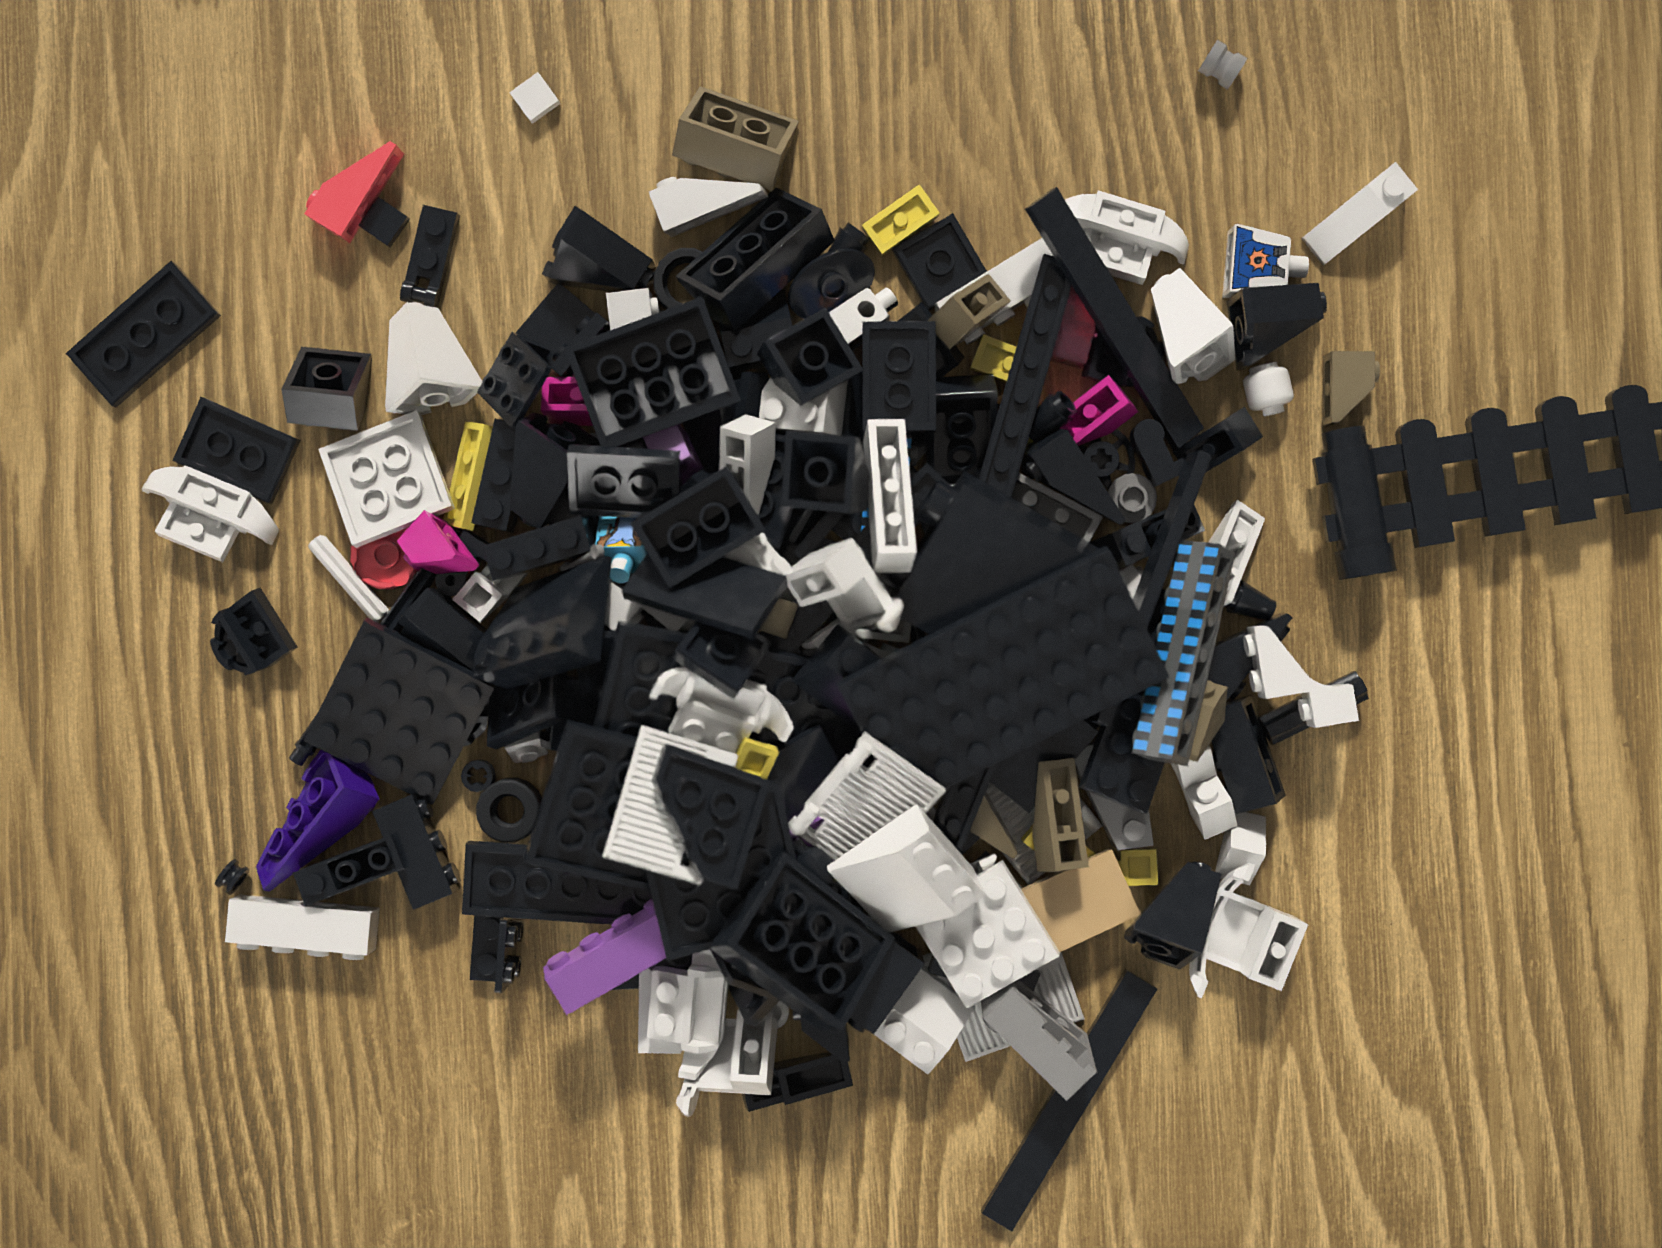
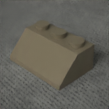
[672,86,799,191]

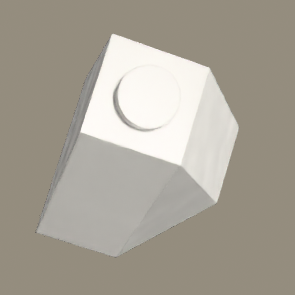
[1151,268,1235,384]
[385,302,482,415]

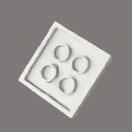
[318,410,455,548]
[916,860,1060,1009]

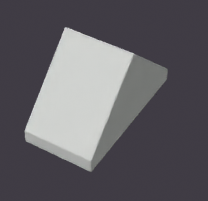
[1215,809,1266,886]

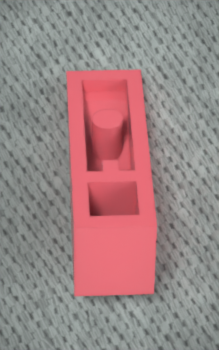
[304,141,404,243]

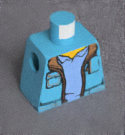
[595,516,648,584]

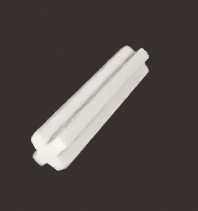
[308,535,389,622]

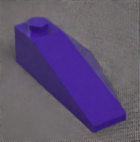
[256,750,379,892]

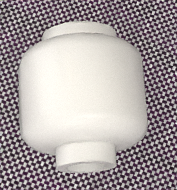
[1243,362,1294,417]

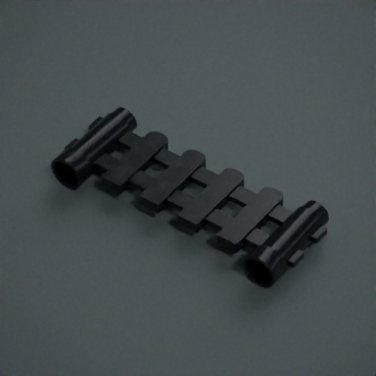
[1312,385,1662,580]

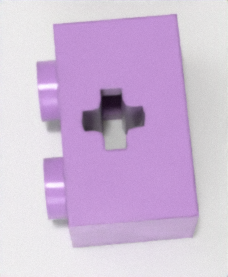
[643,424,704,487]

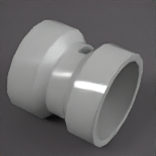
[1198,40,1248,90]

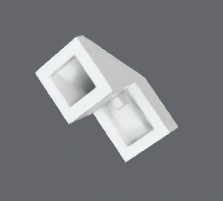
[452,565,529,622]

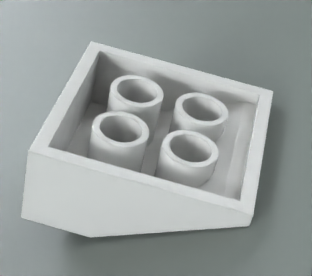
[827,804,986,933]

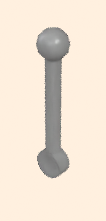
[561,544,604,571]

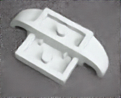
[1065,191,1189,285]
[142,465,279,562]
[649,667,794,754]
[647,950,729,1081]

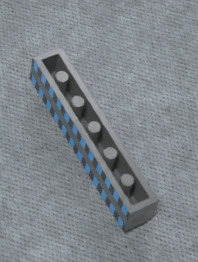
[1132,540,1235,767]

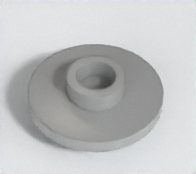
[1108,473,1157,523]

